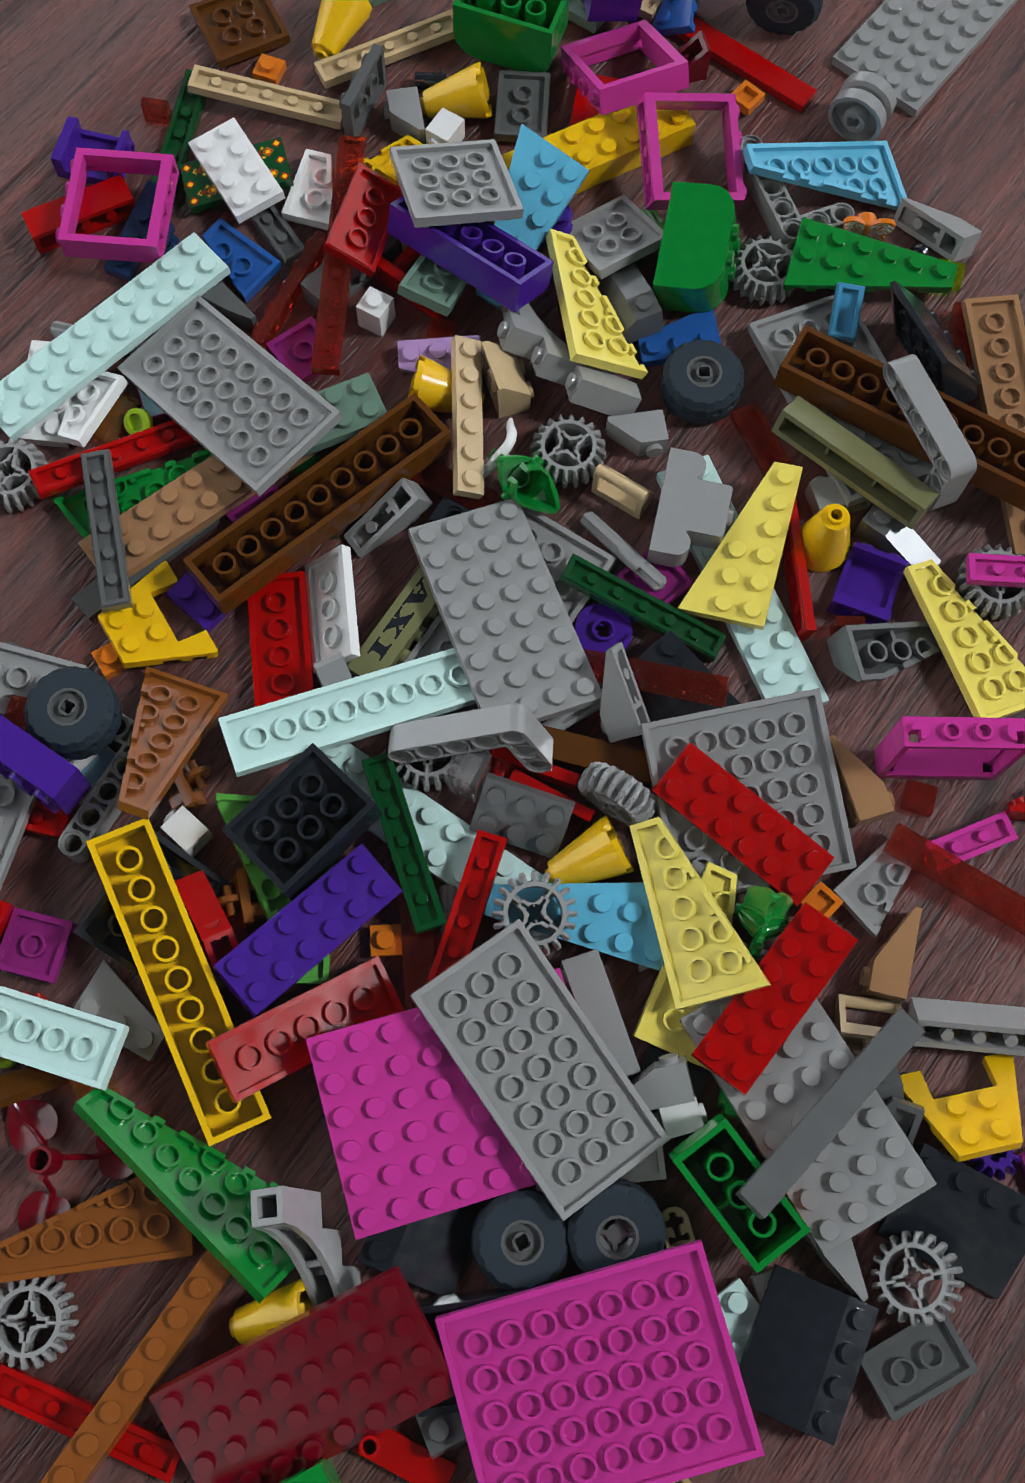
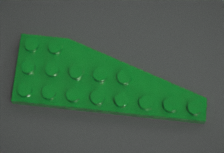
[73,1088,296,1304]

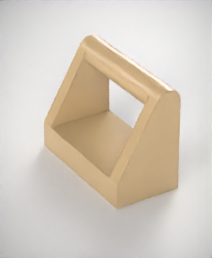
[591,464,655,519]
[834,994,901,1054]

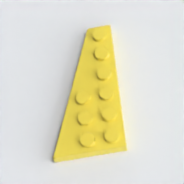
[545,229,648,379]
[678,461,803,630]
[903,559,1025,718]
[630,817,771,1010]
[632,862,737,1071]

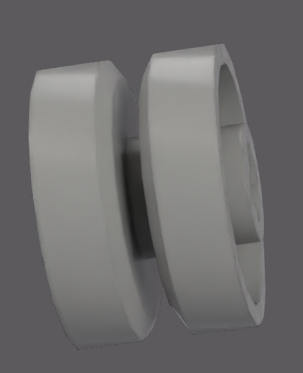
[828,71,897,141]

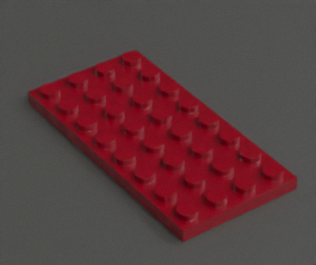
[148,1265,455,1483]

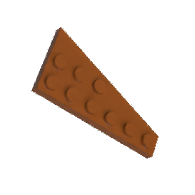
[118,666,228,820]
[0,1177,194,1283]

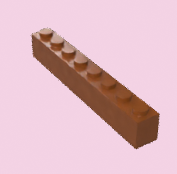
[40,1250,234,1483]

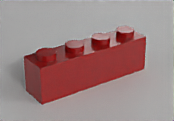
[21,174,135,254]

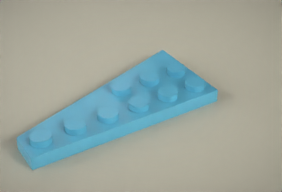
[476,124,589,309]
[742,141,907,210]
[484,882,664,971]

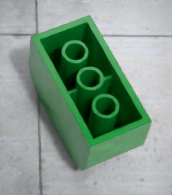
[452,0,569,72]
[653,181,741,313]
[668,1113,811,1273]

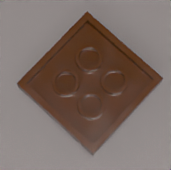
[189,0,290,69]

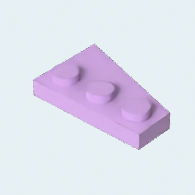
[397,335,483,392]

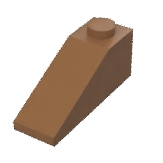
[830,735,895,828]
[859,907,922,1002]

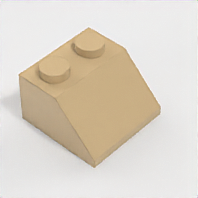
[481,341,534,419]

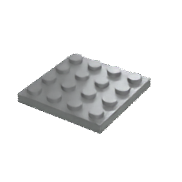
[389,139,524,228]

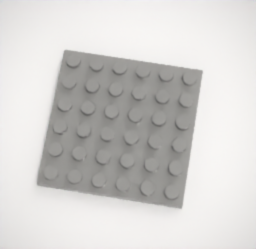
[640,688,857,893]

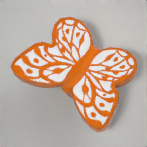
[843,212,896,242]

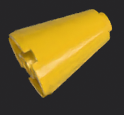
[311,0,372,60]
[419,62,493,118]
[408,355,485,413]
[800,504,850,573]
[545,815,634,884]
[229,1278,312,1344]

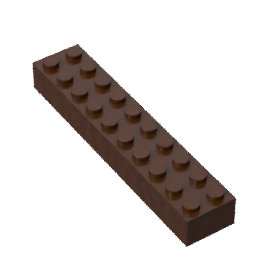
[773,325,1025,511]
[183,393,452,616]

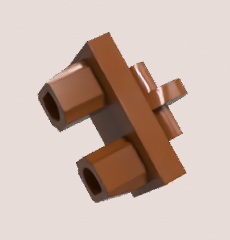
[168,760,211,810]
[217,868,267,930]

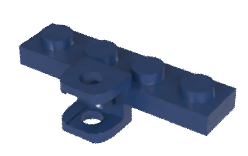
[103,180,180,281]

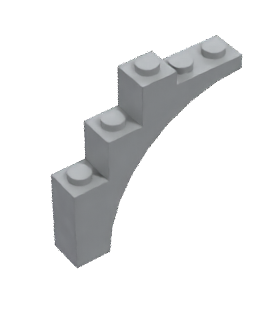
[497,303,642,416]
[250,1186,361,1308]

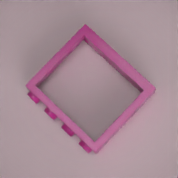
[559,19,689,115]
[636,92,747,210]
[56,147,179,263]
[874,716,1025,780]

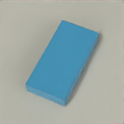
[827,282,865,343]

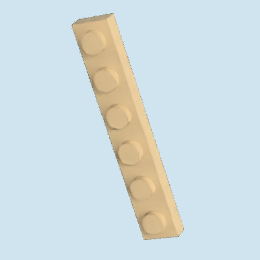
[314,9,455,89]
[187,64,342,130]
[451,335,484,499]

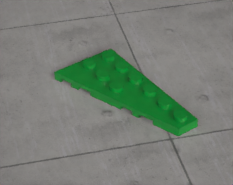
[782,217,958,293]
[53,449,212,539]

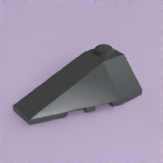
[599,262,663,344]
[826,621,941,682]

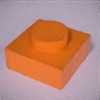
[252,53,287,85]
[731,80,765,117]
[91,643,129,680]
[799,880,844,918]
[370,924,403,958]

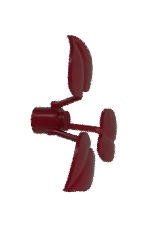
[7,1100,134,1232]

